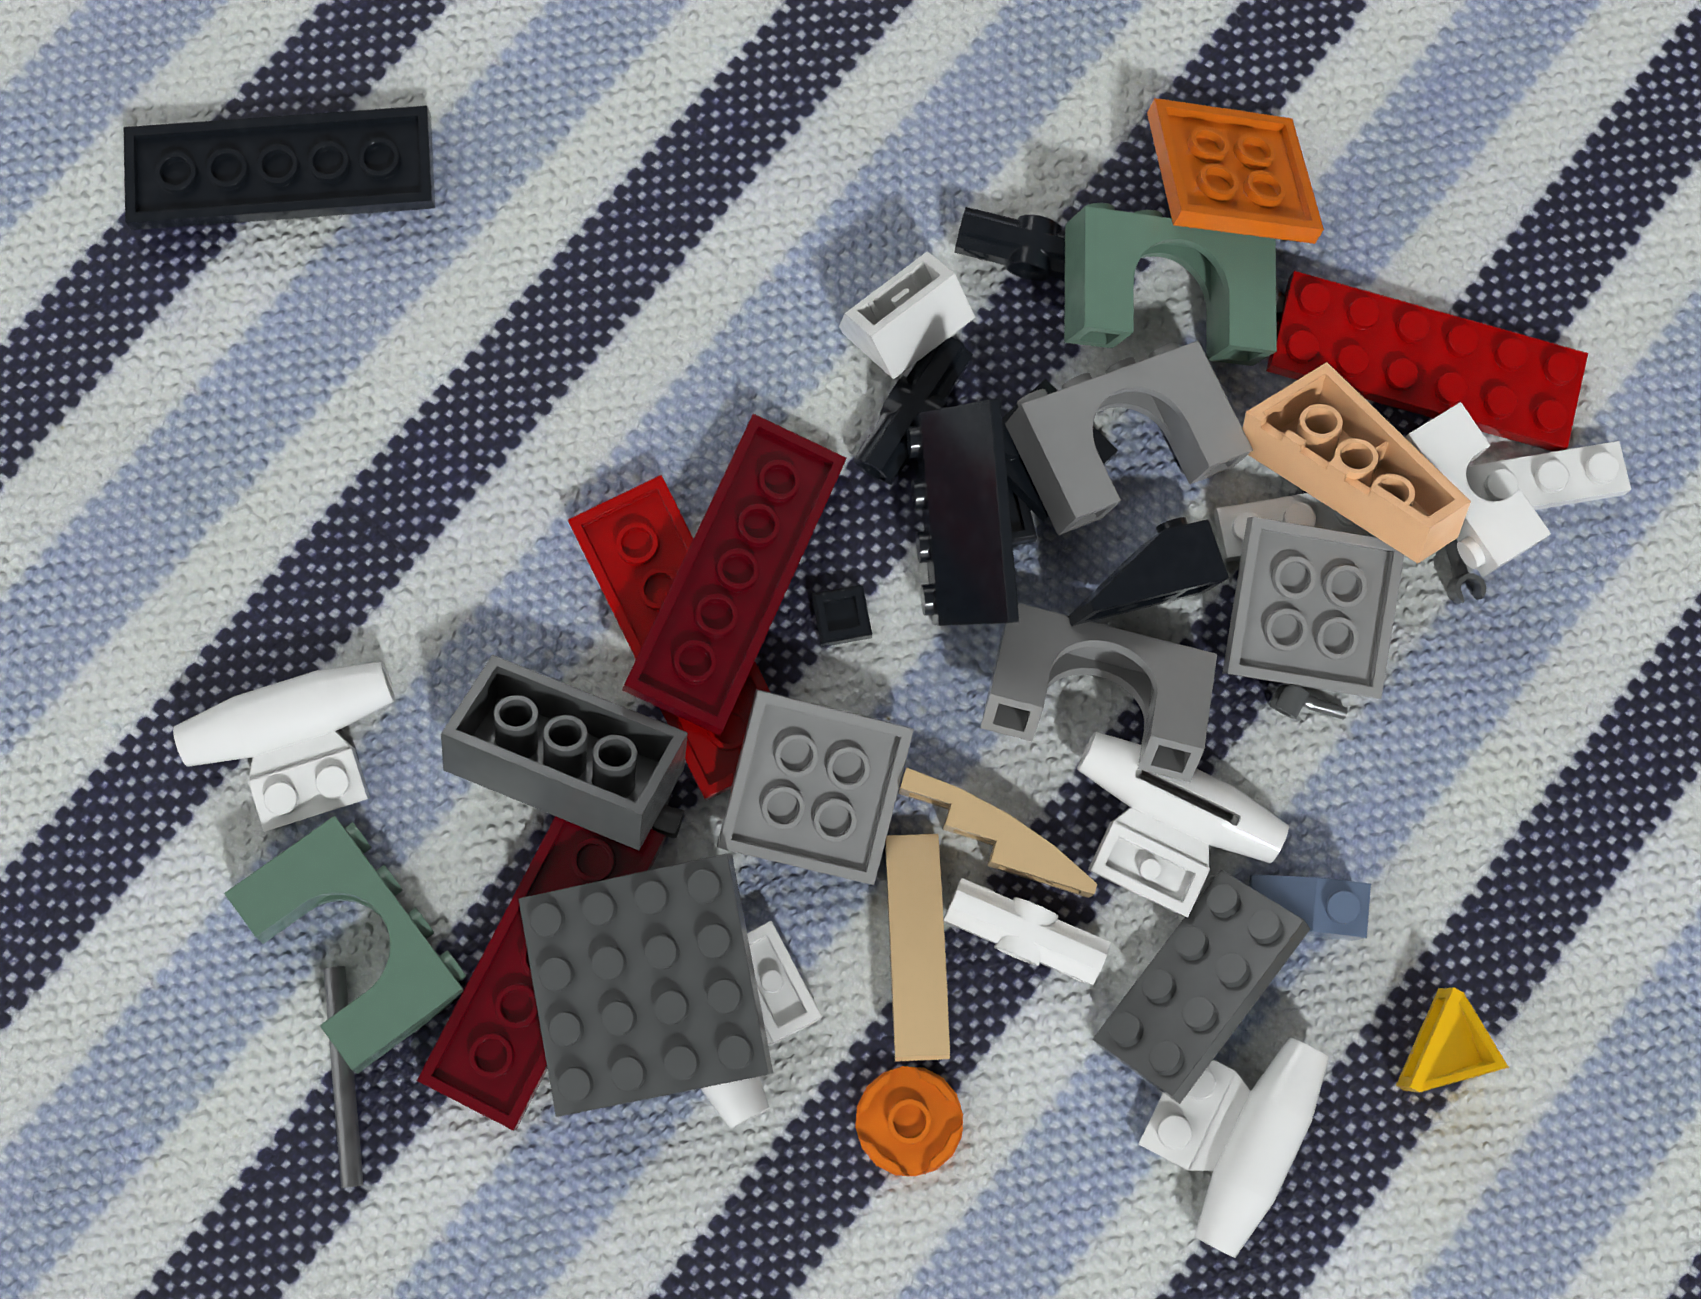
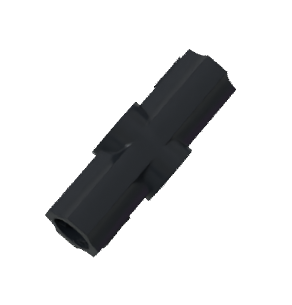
[954,207,1065,281]
[854,337,973,485]

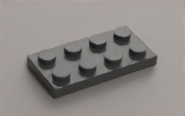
[1092,870,1310,1104]

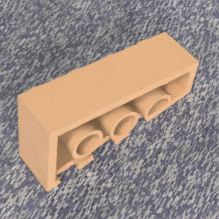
[1243,362,1471,564]

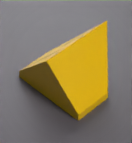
[1396,987,1509,1092]

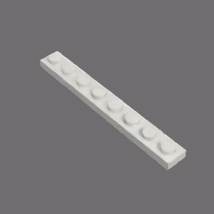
[1213,441,1631,562]

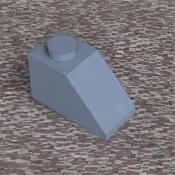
[1249,874,1371,941]

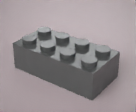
[441,655,688,850]

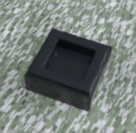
[812,584,872,647]

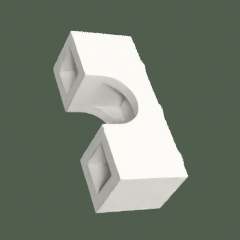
[1405,402,1551,578]

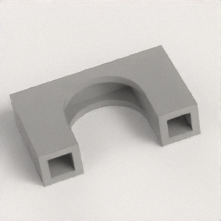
[1005,340,1253,535]
[980,603,1217,782]

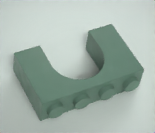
[1064,203,1277,366]
[224,816,466,1074]

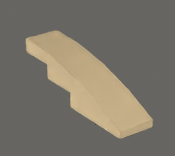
[898,767,1097,898]
[885,834,950,1061]

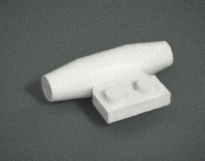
[173,661,395,832]
[1077,732,1289,918]
[700,921,822,1129]
[1138,1037,1329,1258]

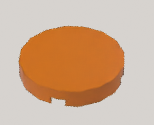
[855,1066,963,1176]

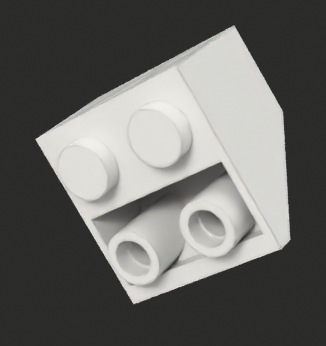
[839,251,976,379]

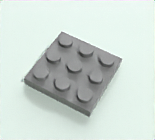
[1222,517,1404,699]
[717,689,914,885]

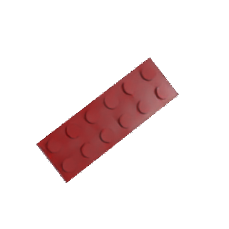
[1266,271,1588,452]
[568,475,771,801]

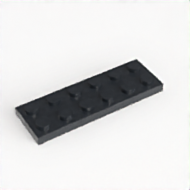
[123,106,435,230]

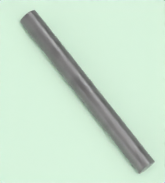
[323,966,363,1188]

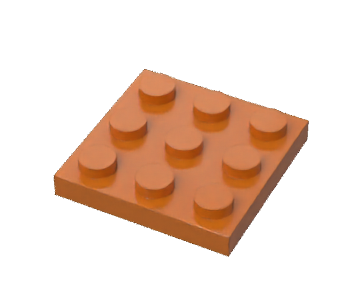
[1147,98,1324,244]

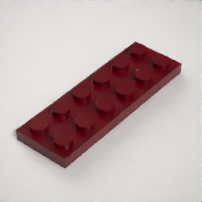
[622,413,847,735]
[417,816,667,1131]

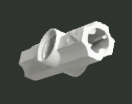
[944,878,1111,985]

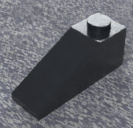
[1068,517,1229,626]

